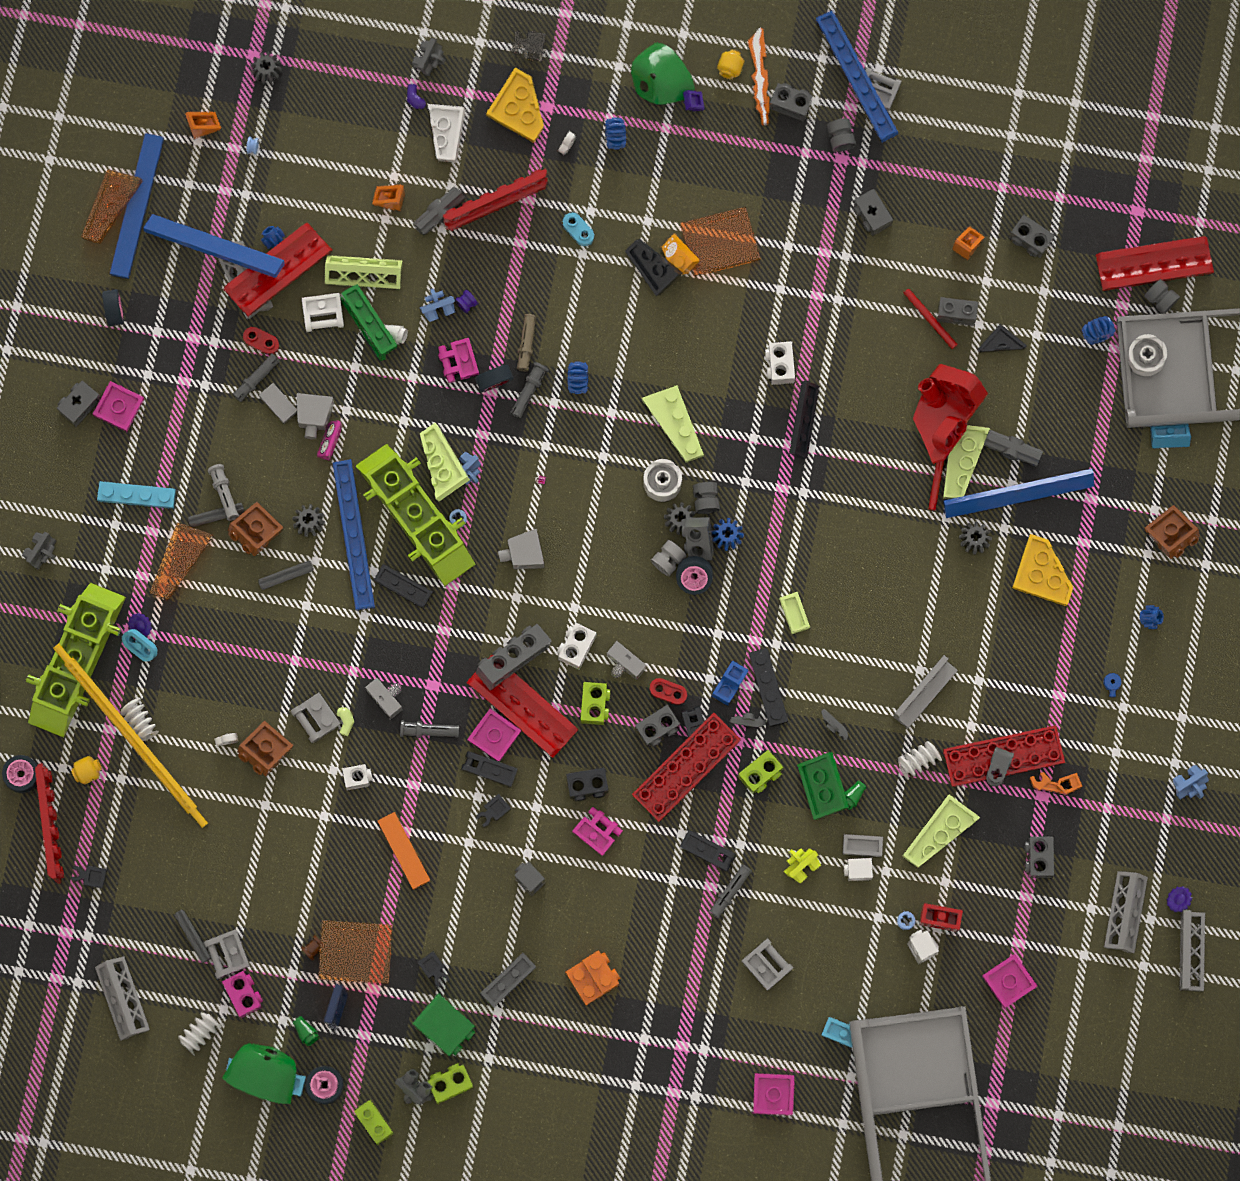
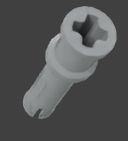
[207,464,239,521]

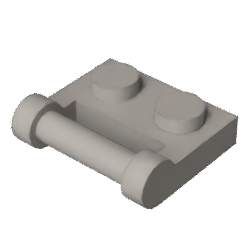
[855,67,902,111]
[290,693,341,743]
[203,929,250,979]
[741,938,794,991]

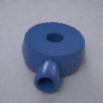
[1103,673,1122,697]

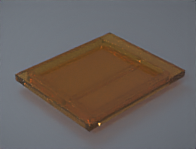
[680,207,760,276]
[318,920,392,984]

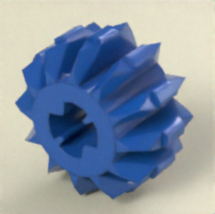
[605,117,626,150]
[1082,316,1116,345]
[568,362,589,394]
[712,518,744,551]

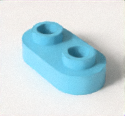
[563,213,594,246]
[122,629,157,662]

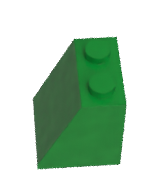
[412,993,476,1057]

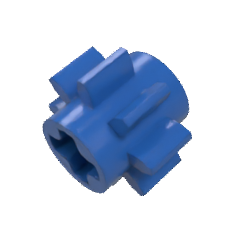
[261,226,285,249]
[1139,605,1164,629]

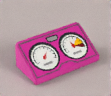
[317,420,342,461]

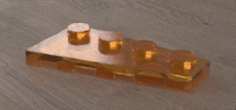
[81,169,143,244]
[150,522,214,600]

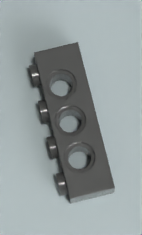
[476,624,552,690]

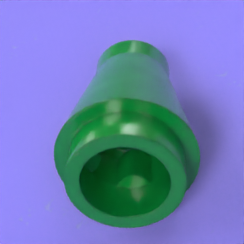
[845,781,866,810]
[293,1016,319,1046]

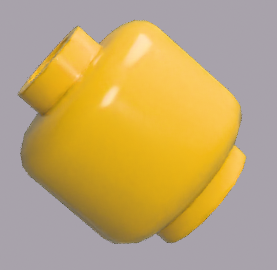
[717,50,744,79]
[71,756,102,785]

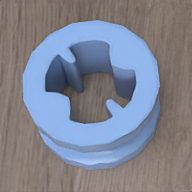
[247,137,259,155]
[449,509,467,528]
[897,912,915,930]

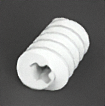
[120,698,159,741]
[898,741,942,780]
[178,1012,222,1055]

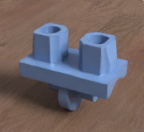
[420,288,455,322]
[459,452,481,485]
[1173,765,1209,799]

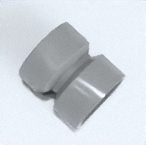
[651,540,687,576]

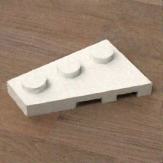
[428,104,465,163]

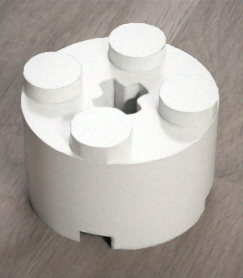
[1127,334,1167,376]
[643,459,682,502]

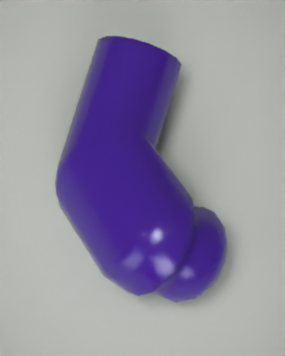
[407,84,426,109]

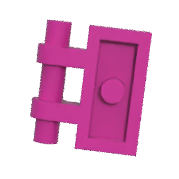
[438,338,479,383]
[572,807,623,856]

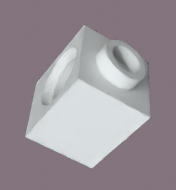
[343,764,373,790]
[844,858,873,881]

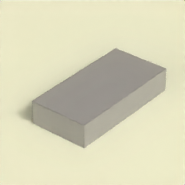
[259,383,297,424]
[843,834,883,857]

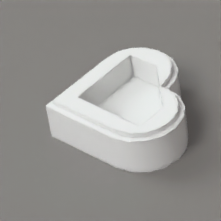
[558,132,576,155]
[215,733,238,746]

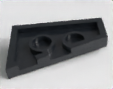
[625,239,682,296]

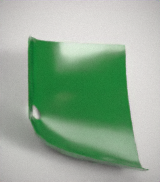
[631,43,695,104]
[222,1043,296,1104]

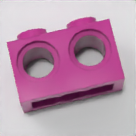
[222,971,263,1018]

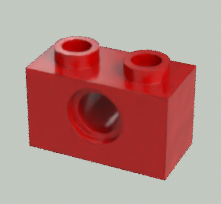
[919,903,963,932]

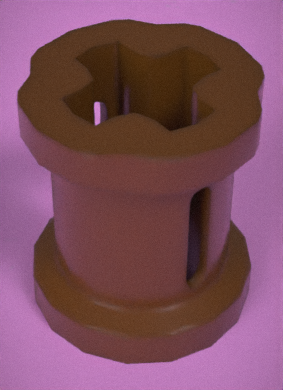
[300,935,326,961]

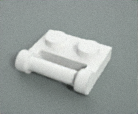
[302,293,344,332]

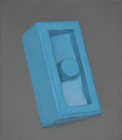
[1150,424,1191,448]

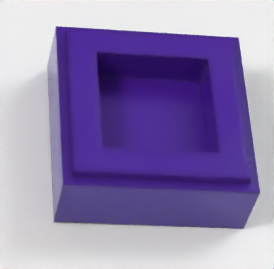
[683,90,704,112]

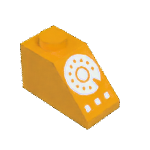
[661,234,700,275]

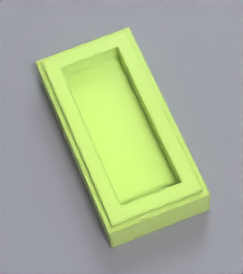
[779,592,810,634]

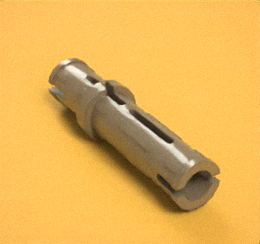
[517,314,536,372]

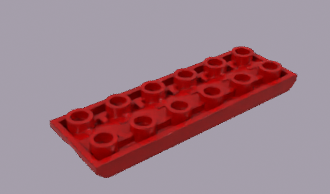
[443,169,548,231]
[223,223,332,317]
[1096,236,1214,291]
[466,655,578,759]
[632,713,741,822]
[943,725,1065,787]
[35,763,64,884]

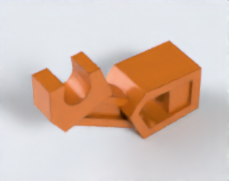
[1029,772,1082,796]

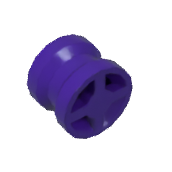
[454,290,478,314]

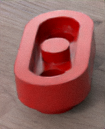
[243,327,279,355]
[650,678,687,705]

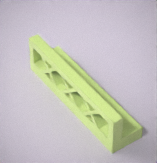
[325,255,402,289]

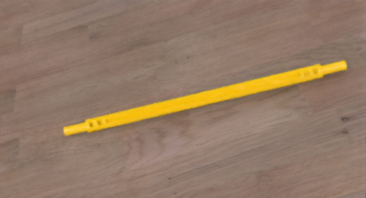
[53,644,208,828]

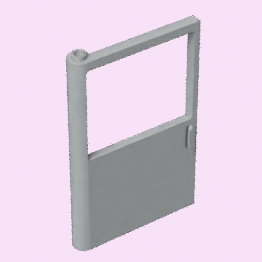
[1116,309,1240,428]
[849,1007,991,1181]

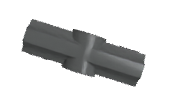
[413,186,465,236]
[983,430,1043,467]

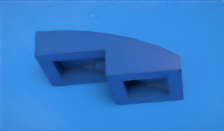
[712,661,749,706]

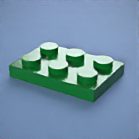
[797,752,849,820]

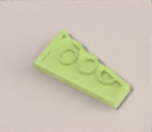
[642,386,704,462]
[420,423,470,501]
[943,425,990,499]
[902,795,980,868]

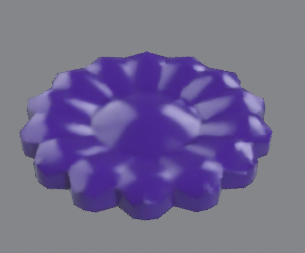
[127,613,152,638]
[1167,886,1192,912]

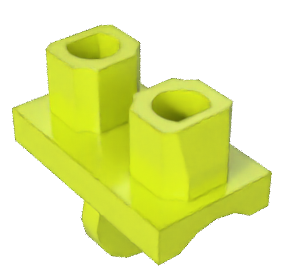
[784,848,821,883]

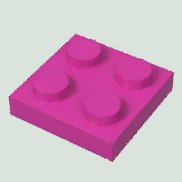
[93,381,145,432]
[467,709,522,762]
[982,954,1037,1009]
[753,1073,794,1115]

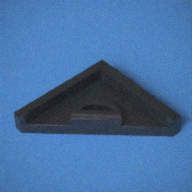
[977,324,1027,353]

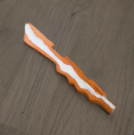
[748,28,769,125]

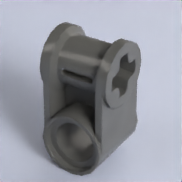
[986,747,1014,787]

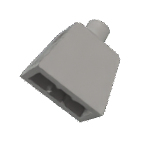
[297,393,334,439]
[498,529,544,569]

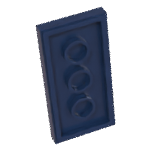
[324,983,348,1031]

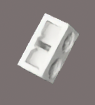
[765,342,795,385]
[557,623,596,670]
[908,930,939,965]

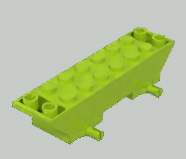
[356,444,476,587]
[26,583,126,738]

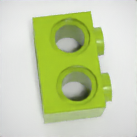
[581,682,610,725]
[738,750,783,794]
[427,1064,474,1104]
[354,1100,394,1145]

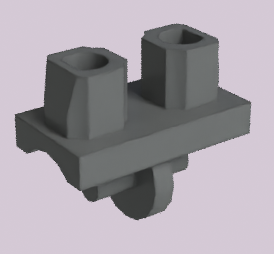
[412,38,445,76]
[22,532,56,570]
[395,1069,434,1106]

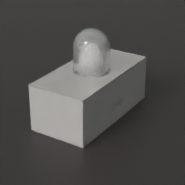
[607,641,646,680]
[365,678,403,719]

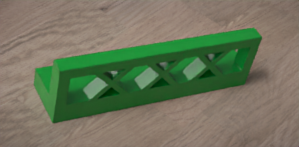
[340,284,397,362]

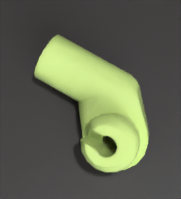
[337,707,354,737]

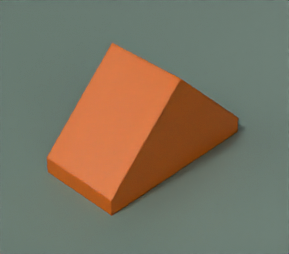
[185,112,221,139]
[372,185,405,211]
[952,227,984,260]

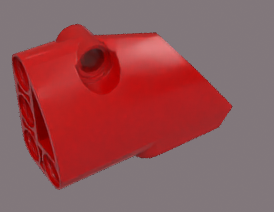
[913,364,988,464]

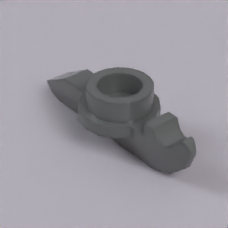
[821,709,848,740]
[730,713,766,727]

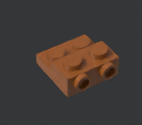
[228,502,284,556]
[1144,505,1200,559]
[237,721,293,776]

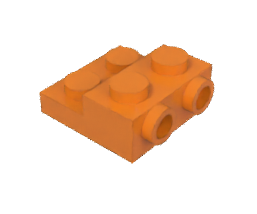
[565,950,620,1006]

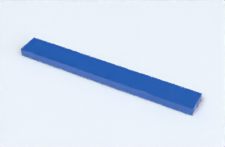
[816,10,898,142]
[110,133,164,279]
[143,214,285,278]
[332,459,375,611]
[944,469,1094,518]

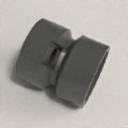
[827,118,856,152]
[1144,279,1180,314]
[693,482,720,514]

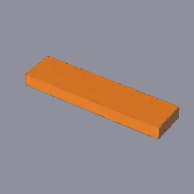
[378,812,430,890]

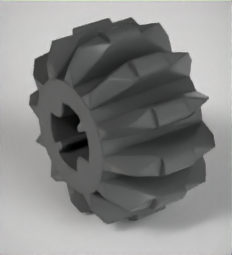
[250,52,282,84]
[664,502,695,535]
[292,504,325,537]
[959,522,992,555]

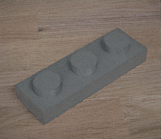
[480,953,537,1008]

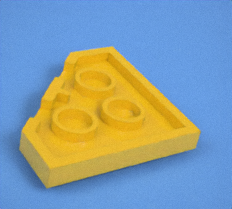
[486,68,544,143]
[1012,534,1073,607]

